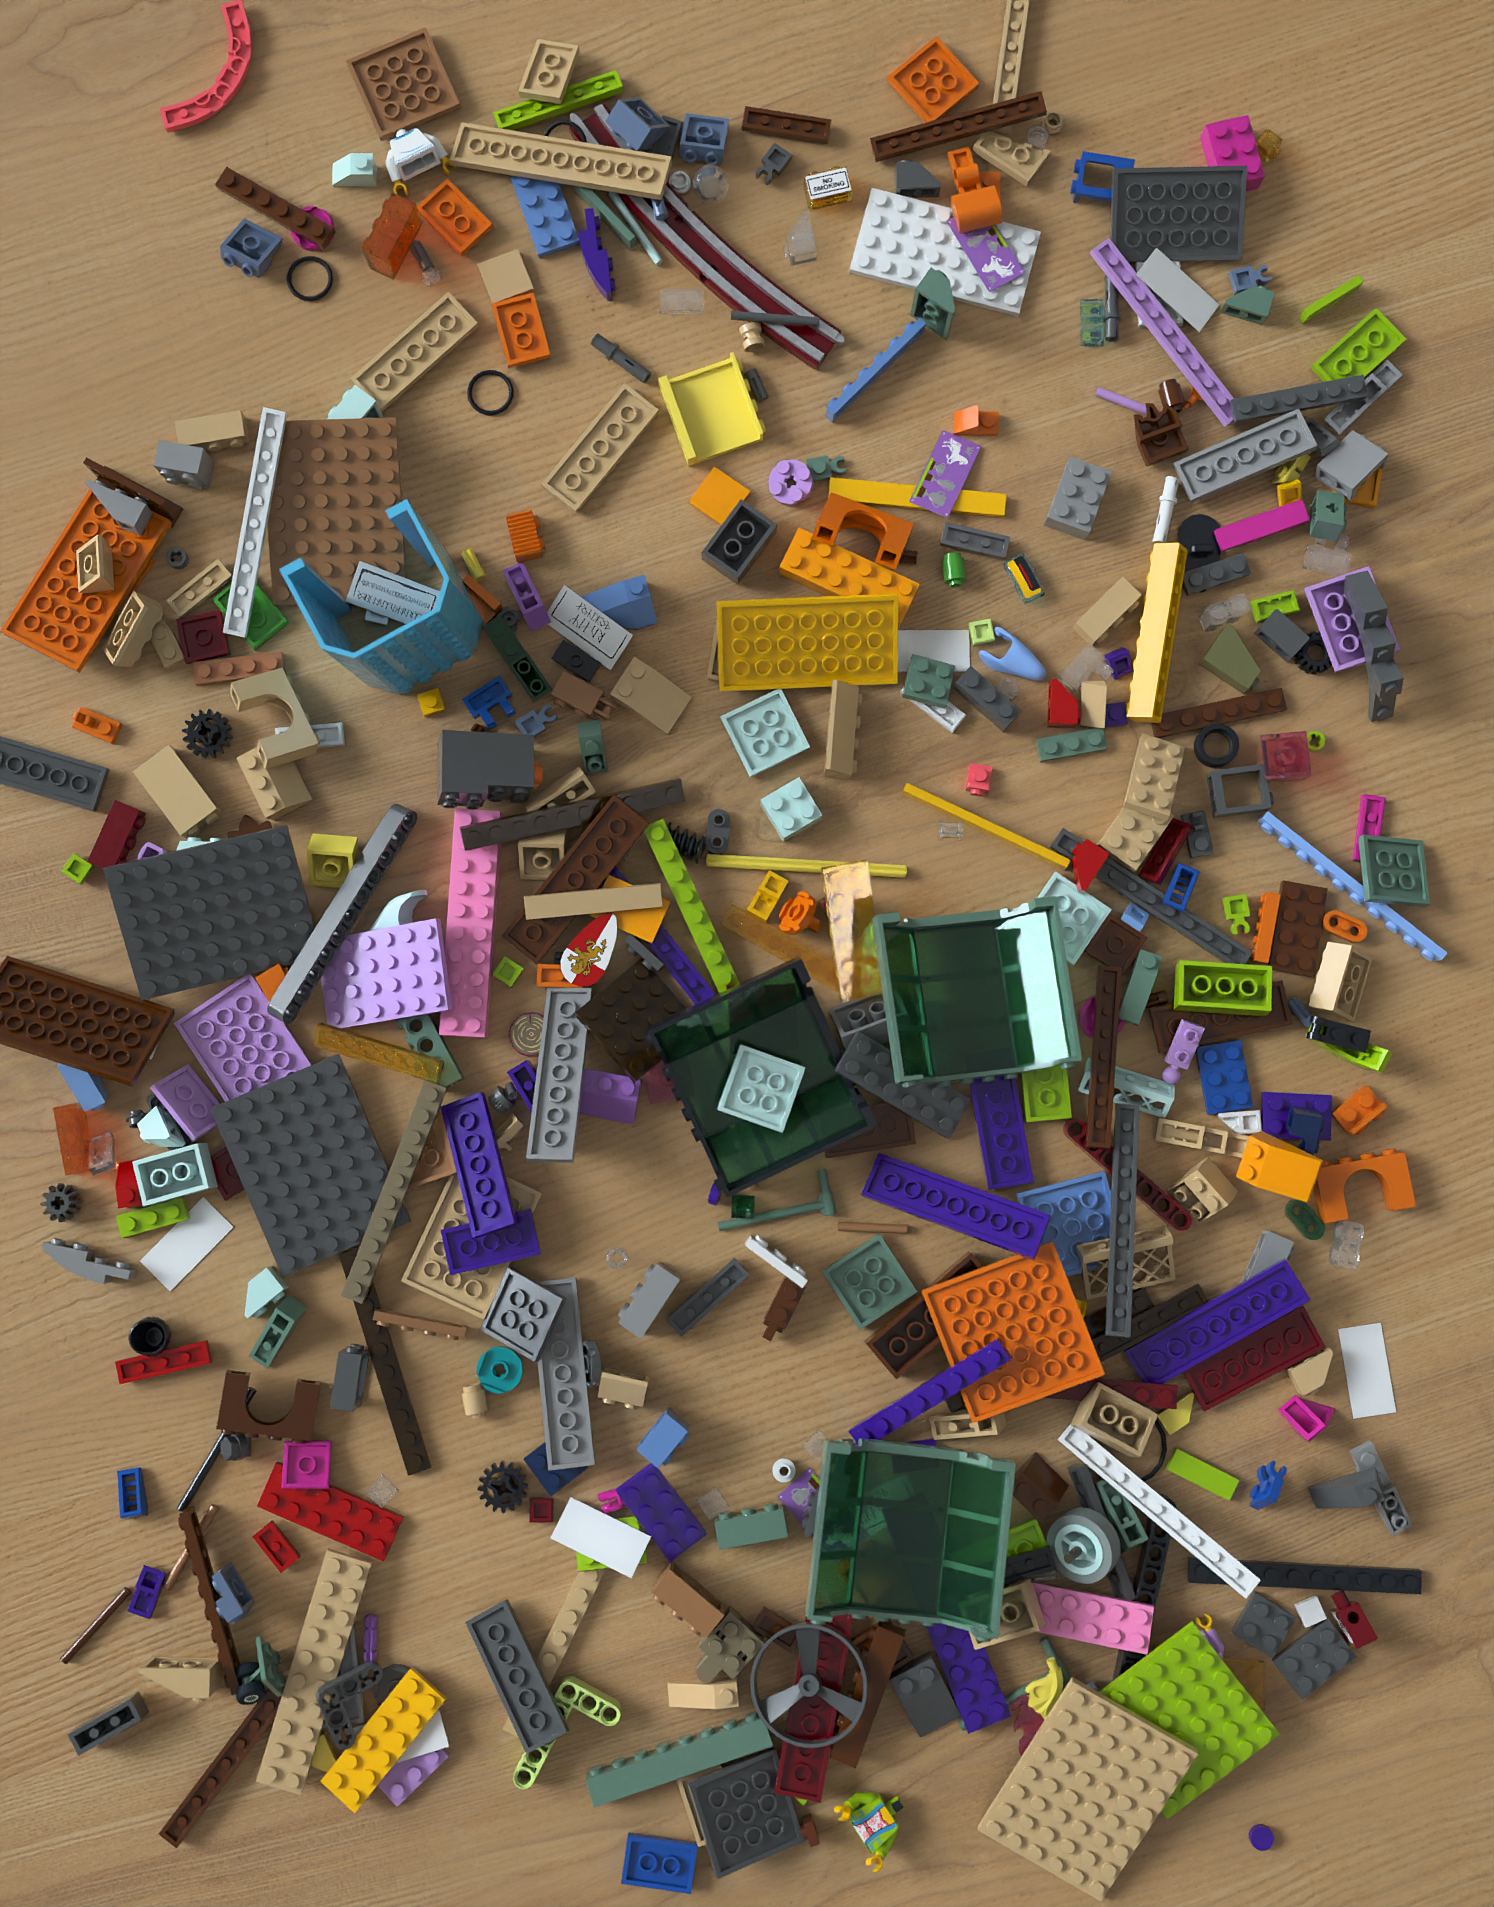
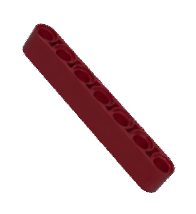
[1063,1119,1192,1231]

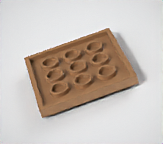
[346,27,461,141]

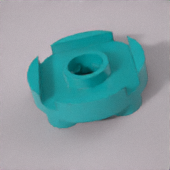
[476,1346,523,1394]

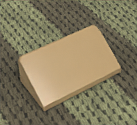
[1080,681,1107,728]

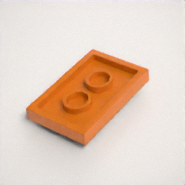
[415,178,493,257]
[491,292,551,368]

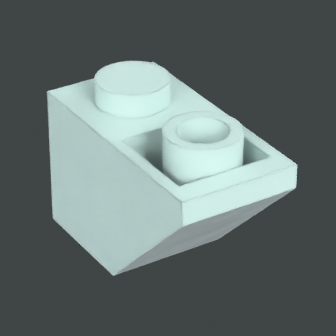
[245,1266,289,1319]

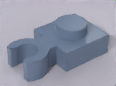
[1228,265,1271,295]
[515,705,557,738]

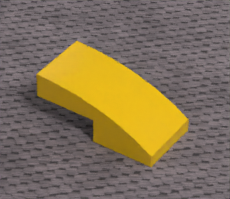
[746,870,789,923]

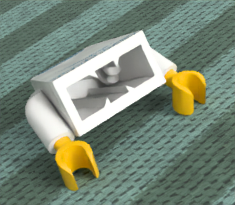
[386,128,456,199]

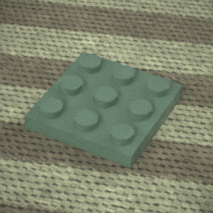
[1358,835,1430,907]
[822,1234,917,1330]

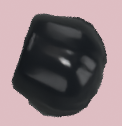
[128,1316,171,1357]

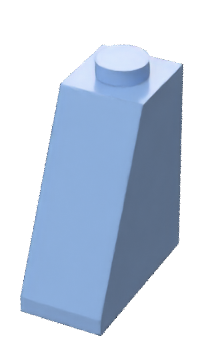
[57,1063,108,1112]

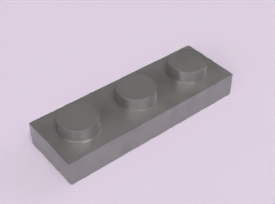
[940,522,1010,560]

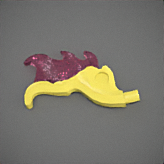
[1012,1657,1063,1756]

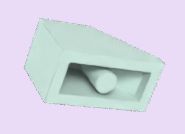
[333,153,377,187]
[137,1106,186,1147]

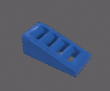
[1162,862,1200,912]
[117,1467,148,1519]

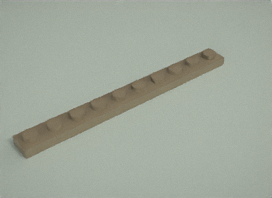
[341,1080,448,1304]

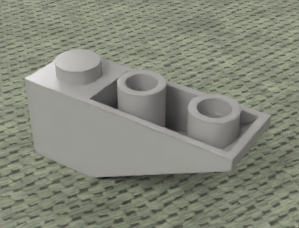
[85,479,153,536]

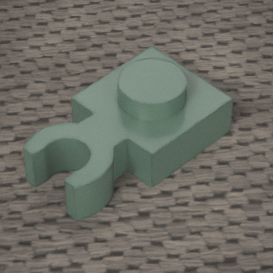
[806,456,846,483]

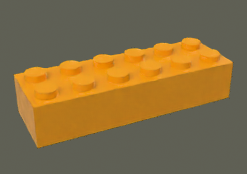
[779,527,920,630]

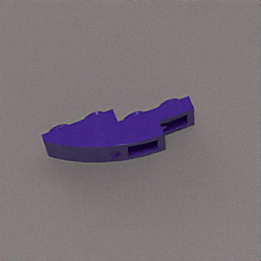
[578,208,616,301]

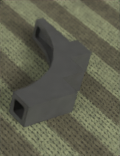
[1344,570,1404,722]

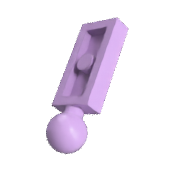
[1162,1019,1205,1084]

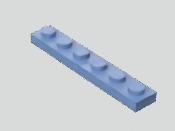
[826,318,926,423]

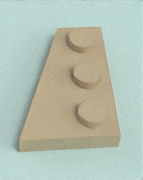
[972,131,1051,186]

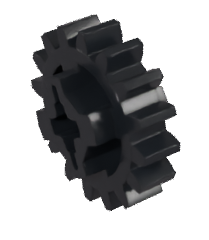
[182,709,233,759]
[477,1461,529,1513]

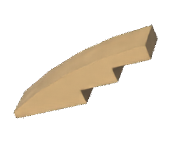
[1155,1118,1249,1158]

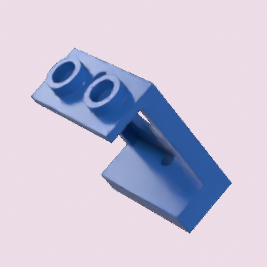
[1070,151,1135,203]

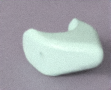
[369,890,428,931]

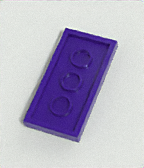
[441,1209,541,1275]
[616,1463,707,1562]

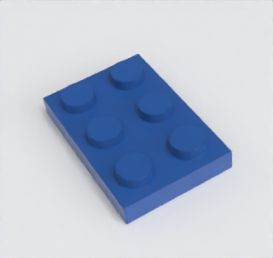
[1195,1040,1253,1115]
[621,1832,698,1894]

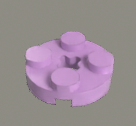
[769,460,814,506]

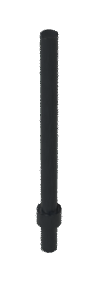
[177,1387,257,1512]

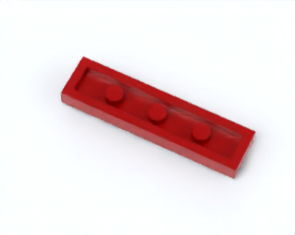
[115,1340,212,1384]

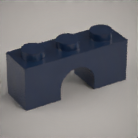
[1286,1106,1325,1156]

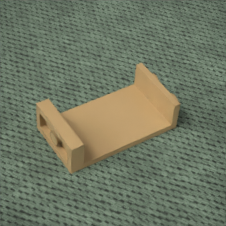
[132,745,222,839]

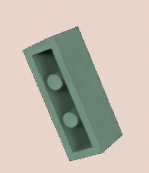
[714,1503,788,1550]

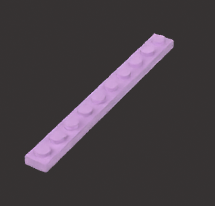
[1090,238,1234,427]

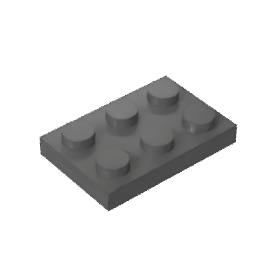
[1271,1617,1357,1700]

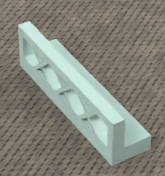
[1078,1058,1175,1119]

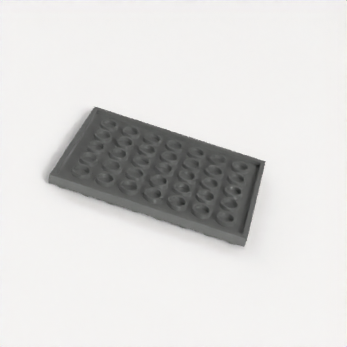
[103,825,315,1001]
[210,1054,411,1277]

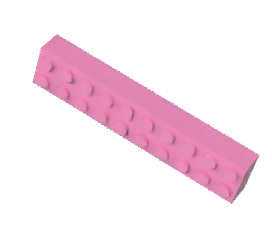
[439,809,503,1039]

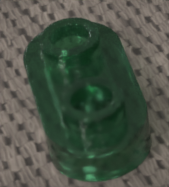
[1285,1199,1325,1240]

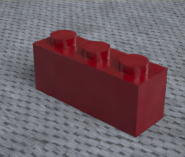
[87,800,146,868]

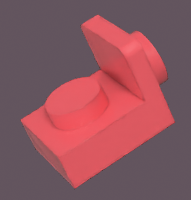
[965,763,992,796]

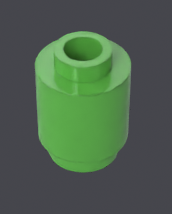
[942,552,967,587]

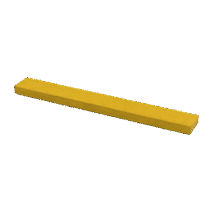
[828,477,1006,518]
[902,783,1070,870]

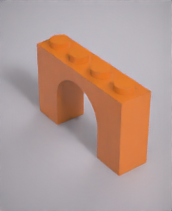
[812,492,914,570]
[1313,1148,1416,1223]

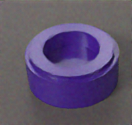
[708,1183,722,1206]
[1249,1824,1274,1851]

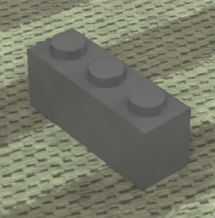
[953,666,1021,732]
[68,1691,149,1756]

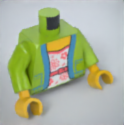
[834,1792,905,1872]

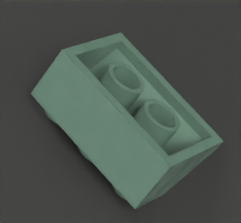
[910,268,955,340]

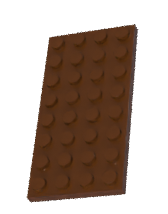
[0,956,175,1087]

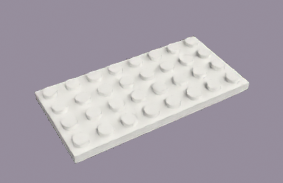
[849,188,1041,317]

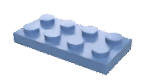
[510,175,580,258]

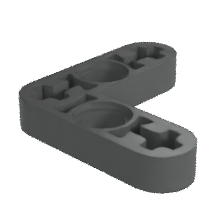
[316,1661,383,1750]

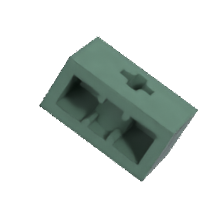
[1310,489,1347,542]

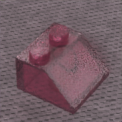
[1260,731,1312,782]

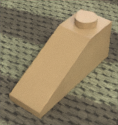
[929,1408,1007,1440]
[667,1676,739,1709]

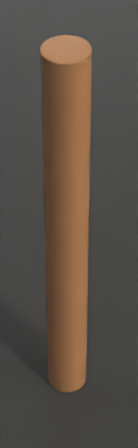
[162,1504,219,1590]

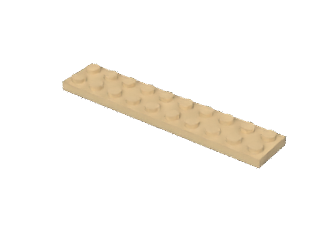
[450,122,672,200]
[256,1548,373,1795]

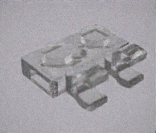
[1302,534,1352,576]
[1058,643,1114,692]

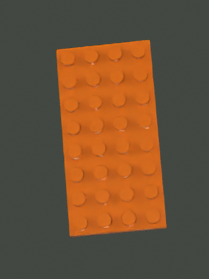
[0,489,172,673]

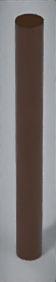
[60,1587,132,1664]

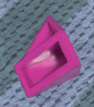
[1278,1395,1335,1442]

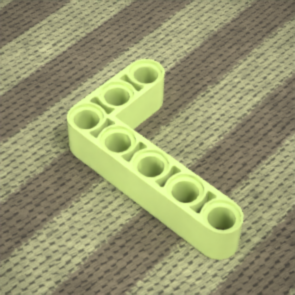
[513,1676,622,1789]

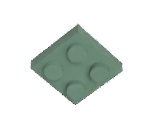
[902,654,955,709]

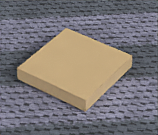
[477,249,534,303]

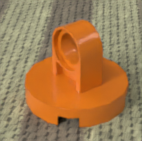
[778,891,823,935]

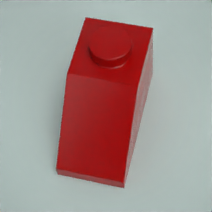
[1047,679,1082,728]
[1071,839,1109,894]
[115,1159,143,1209]

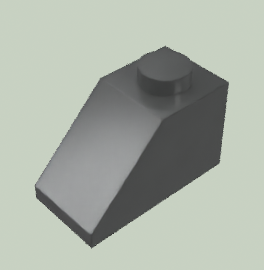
[895,160,941,197]

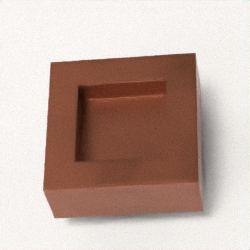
[800,1813,820,1847]

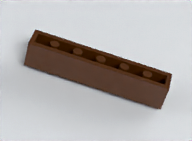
[830,1621,906,1768]

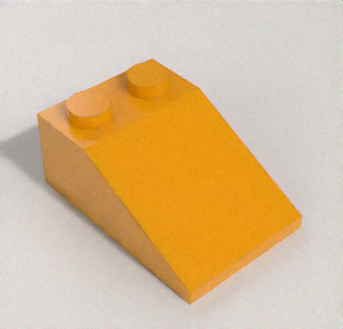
[1236,1131,1323,1202]

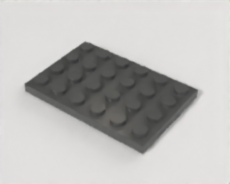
[1110,166,1247,262]

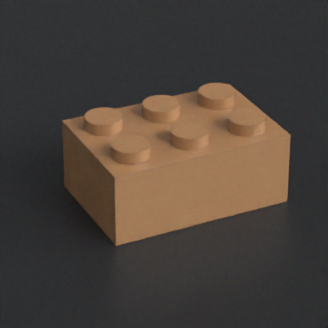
[652,1561,725,1638]

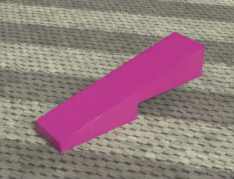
[1214,499,1310,552]

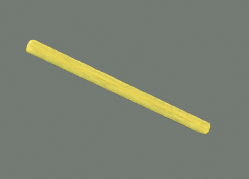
[706,854,907,878]

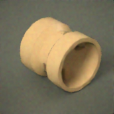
[739,322,766,353]

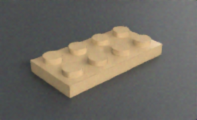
[1123,733,1185,821]

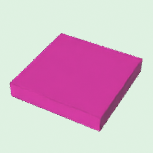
[281,1441,332,1489]

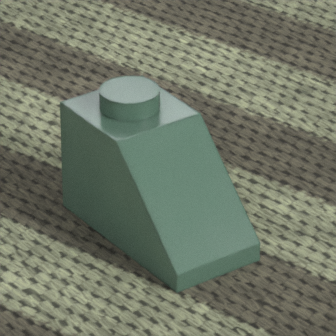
[1220,286,1275,325]

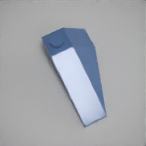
[581,575,658,630]

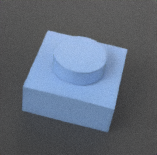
[1121,902,1150,932]

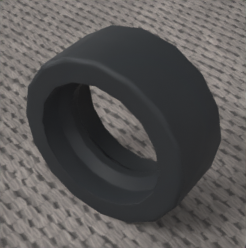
[1194,723,1239,768]

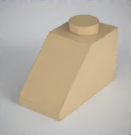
[1285,1347,1333,1396]

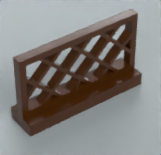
[83,457,184,528]

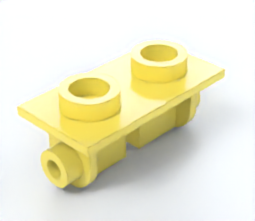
[1271,452,1311,484]

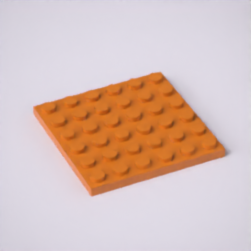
[921,1241,1105,1423]

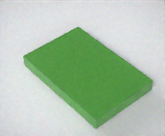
[212,584,290,651]

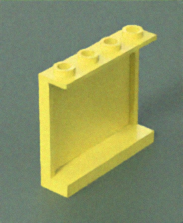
[658,352,766,467]

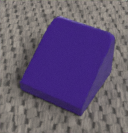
[1104,647,1134,679]

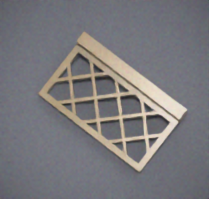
[1076,1226,1176,1300]

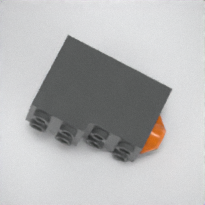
[437,730,543,810]

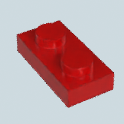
[252,1520,301,1573]

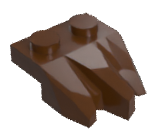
[1134,403,1189,467]

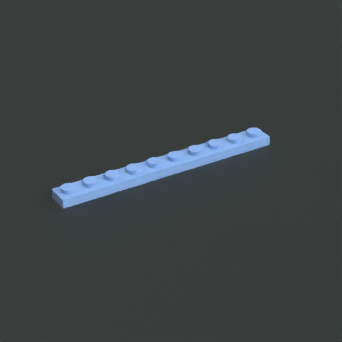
[1257,811,1447,962]

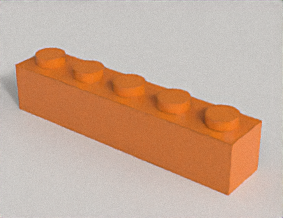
[1250,892,1281,964]

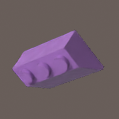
[580,1068,642,1124]

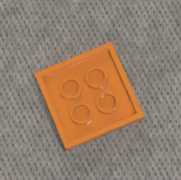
[887,36,979,123]

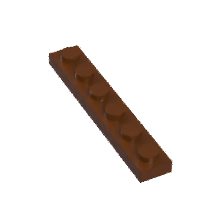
[215,167,336,250]
[1151,688,1287,738]

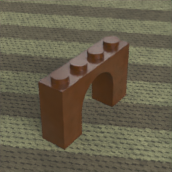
[216,1370,320,1444]

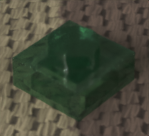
[731,1195,755,1219]

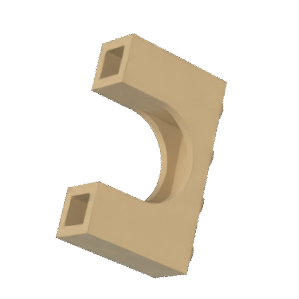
[230,668,320,770]

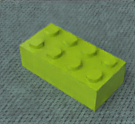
[1174,960,1272,1016]

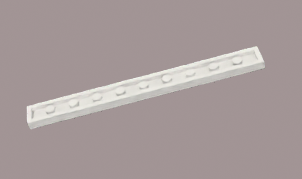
[223,407,287,637]
[1058,1425,1260,1598]

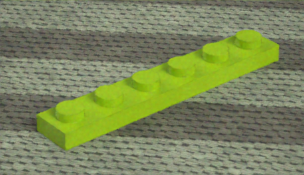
[493,70,624,131]

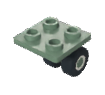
[235,1636,284,1705]

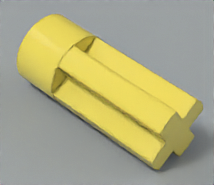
[461,548,486,582]

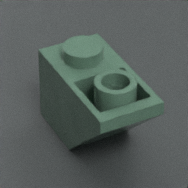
[578,720,608,775]

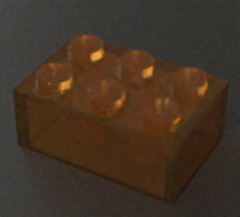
[362,192,423,280]

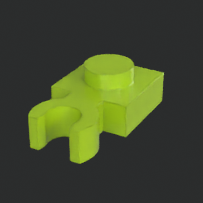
[1222,894,1250,935]

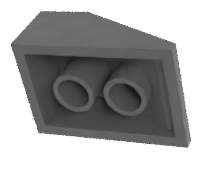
[889,1651,961,1737]

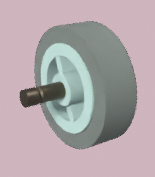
[1047,1508,1120,1584]

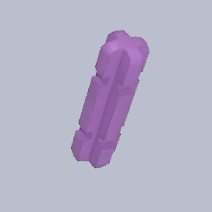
[363,1614,378,1662]

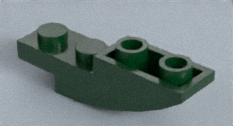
[482,614,552,702]

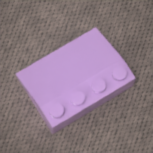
[1304,566,1400,672]

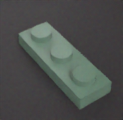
[1036,728,1107,762]

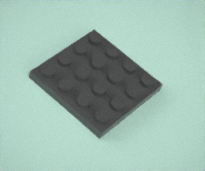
[687,1747,804,1879]

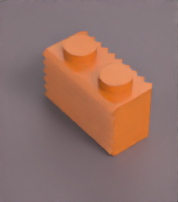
[506,510,546,563]

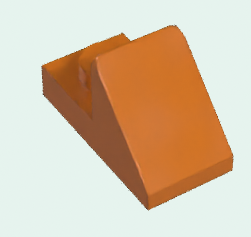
[954,405,999,436]

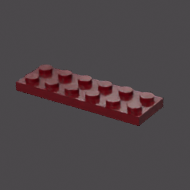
[1182,1305,1325,1412]

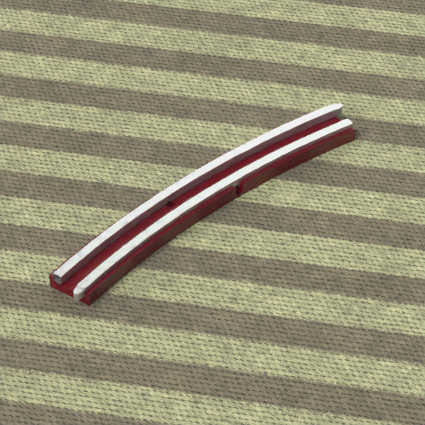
[569,104,844,371]

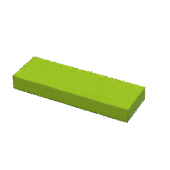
[1299,275,1364,324]
[1166,1447,1239,1501]

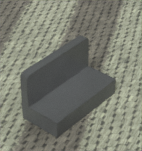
[1254,609,1309,662]

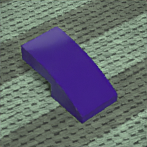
[127,1565,166,1619]

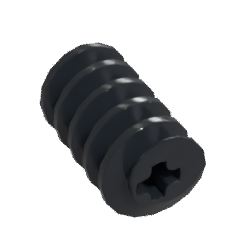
[666,822,706,864]

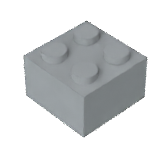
[154,440,215,489]

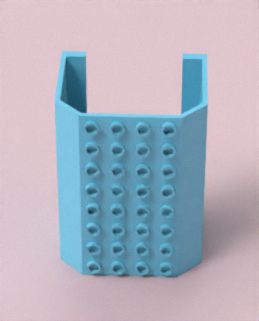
[279,499,485,694]

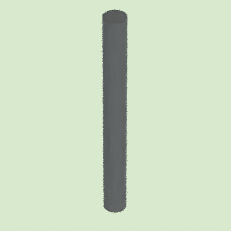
[731,311,820,326]

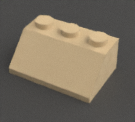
[102,590,163,667]
[236,747,313,821]
[1309,942,1373,1022]
[1070,1382,1158,1457]

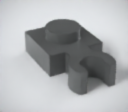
[756,142,792,185]

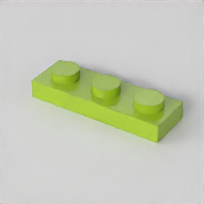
[116,1197,190,1238]

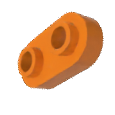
[1322,910,1367,943]

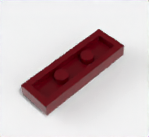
[1139,818,1193,885]

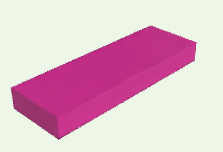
[1352,794,1386,862]

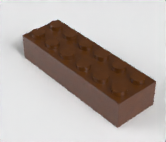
[865,1251,983,1379]

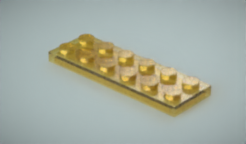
[821,860,883,1002]

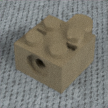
[696,1605,765,1683]

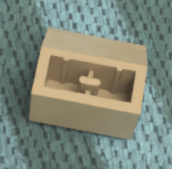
[1167,1157,1238,1225]

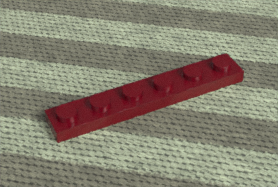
[1043,1378,1178,1409]

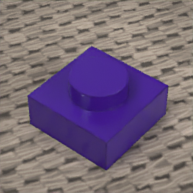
[1105,702,1128,728]

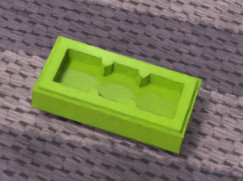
[1250,590,1300,623]

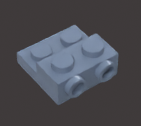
[680,113,729,165]
[220,218,283,278]
[211,1562,255,1624]

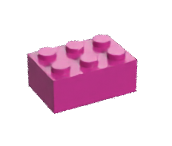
[1200,115,1265,191]

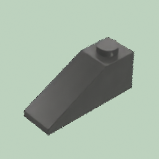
[1308,1467,1385,1509]

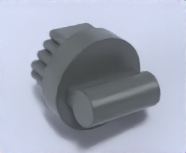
[488,1082,518,1114]
[221,1434,251,1461]

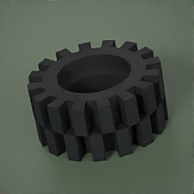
[1293,631,1332,674]

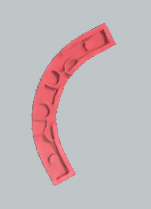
[160,0,252,133]

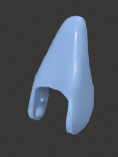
[979,627,1046,681]

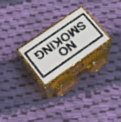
[803,166,853,211]

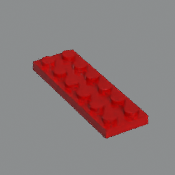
[257,1462,404,1562]

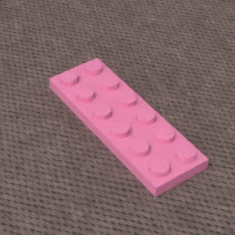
[1013,1579,1154,1655]

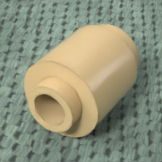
[461,1383,488,1419]

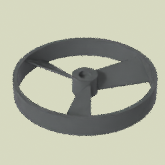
[751,1622,869,1748]

